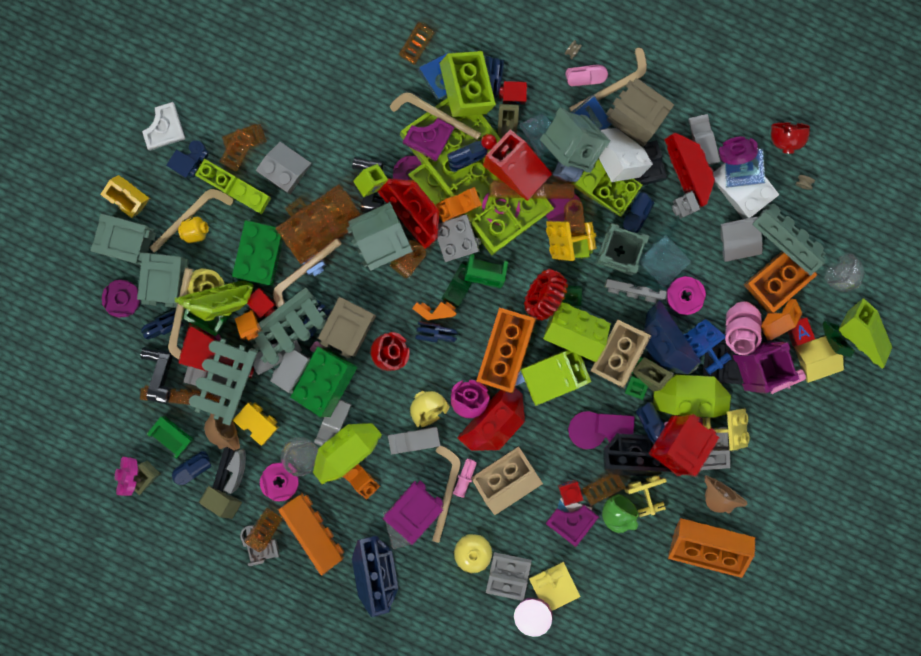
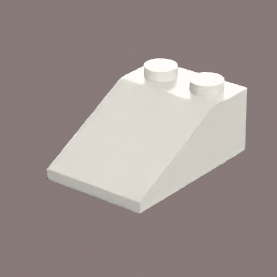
[599,128,652,182]
[713,162,779,219]

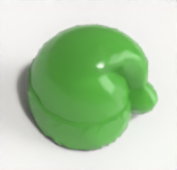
[602,494,639,533]

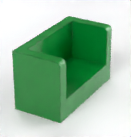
[464,253,508,288]
[183,310,230,336]
[146,416,194,459]

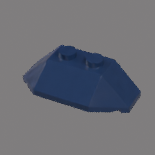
[643,301,702,374]
[352,536,398,617]

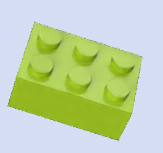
[439,51,496,117]
[543,302,611,362]

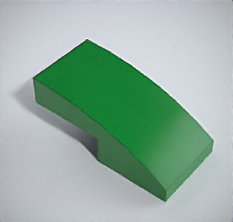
[625,356,656,400]

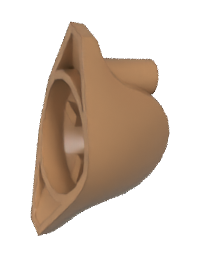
[204,414,240,450]
[704,475,747,514]

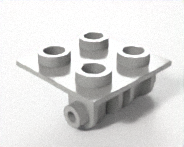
[437,215,481,262]

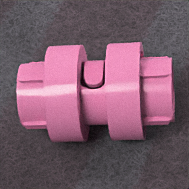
[725,302,761,355]

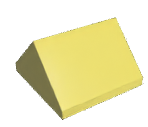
[794,336,844,383]

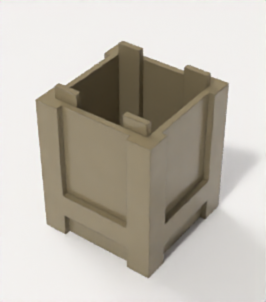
[606,78,674,147]
[318,297,376,358]

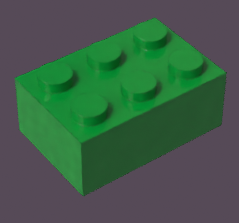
[232,220,285,286]
[290,347,357,417]

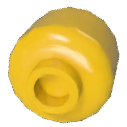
[178,216,209,243]

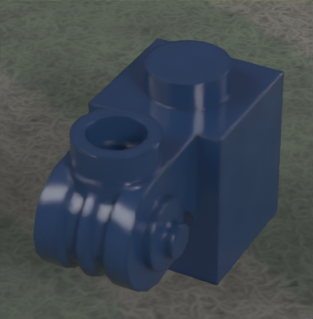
[166,141,209,180]

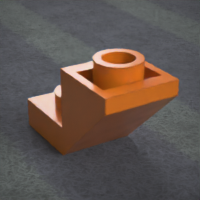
[436,187,482,222]
[761,299,802,340]
[412,302,457,320]
[235,310,262,341]
[343,463,380,500]

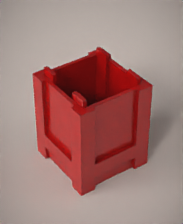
[649,414,720,477]

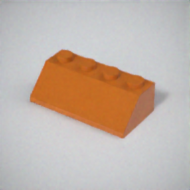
[476,307,536,393]
[278,493,345,575]
[668,518,755,578]

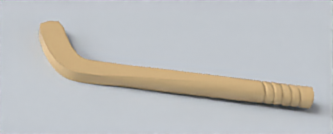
[569,48,646,113]
[390,93,481,140]
[149,189,234,253]
[273,238,342,308]
[168,268,193,359]
[432,446,460,543]

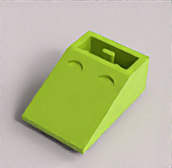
[570,158,642,217]
[839,298,892,368]
[521,349,591,406]

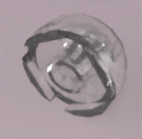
[824,254,865,292]
[280,437,318,477]

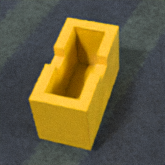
[100,175,150,218]
[233,402,279,446]

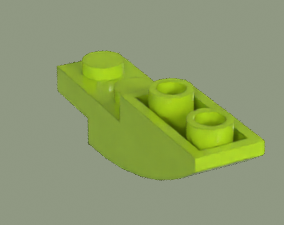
[195,159,271,214]

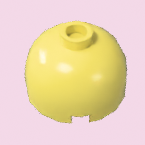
[188,268,224,294]
[410,391,449,427]
[454,534,492,573]

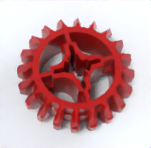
[524,269,568,321]

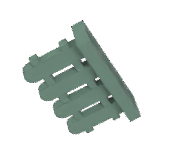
[752,203,826,275]
[250,288,327,365]
[189,338,258,426]

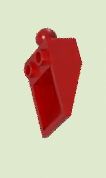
[481,130,552,201]

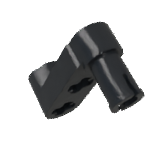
[352,157,384,213]
[140,347,173,405]

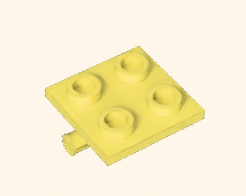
[702,409,750,451]
[624,475,666,518]
[529,562,580,611]

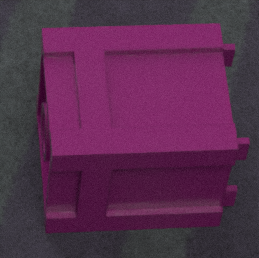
[733,342,800,393]
[383,481,444,545]

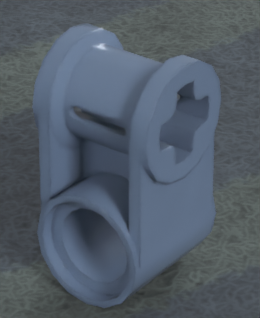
[553,161,583,182]

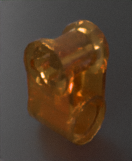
[564,200,585,237]
[390,240,426,279]

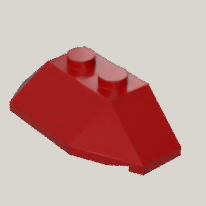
[664,133,715,207]
[378,179,439,249]
[457,388,525,451]

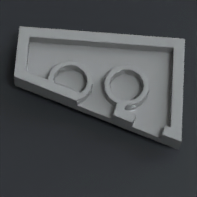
[604,279,667,303]

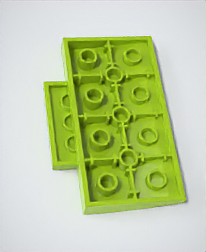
[400,98,554,256]

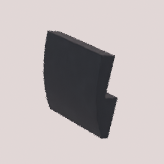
[634,140,667,186]
[703,344,743,385]

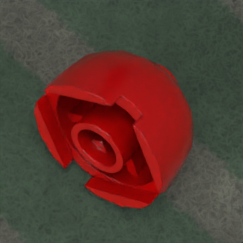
[771,122,810,154]
[370,332,410,371]

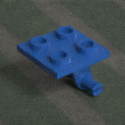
[684,319,732,375]

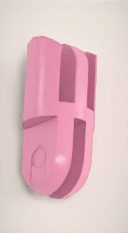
[565,65,608,86]

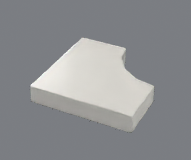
[142,102,185,151]

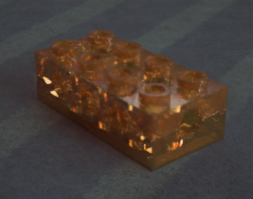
[275,184,361,265]

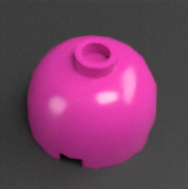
[451,380,490,418]

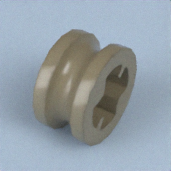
[564,40,582,59]
[795,175,815,190]

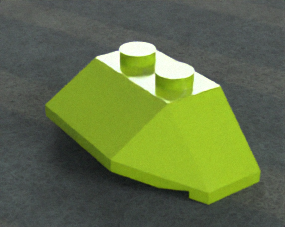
[174,280,253,321]
[653,374,731,418]
[313,423,382,484]

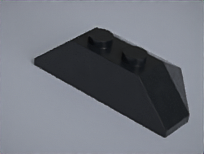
[603,433,673,476]

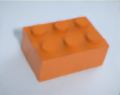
[744,251,817,313]

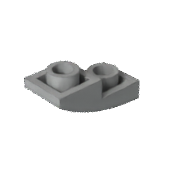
[672,191,700,219]

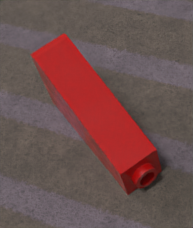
[178,323,254,378]

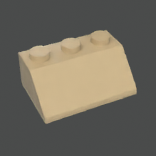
[591,320,651,388]
[471,447,543,515]

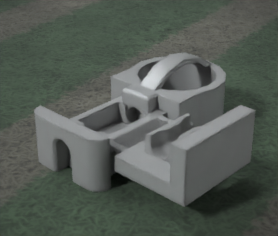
[240,525,280,566]

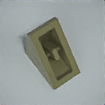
[498,104,519,138]
[632,357,673,392]
[133,461,161,495]
[199,485,242,519]

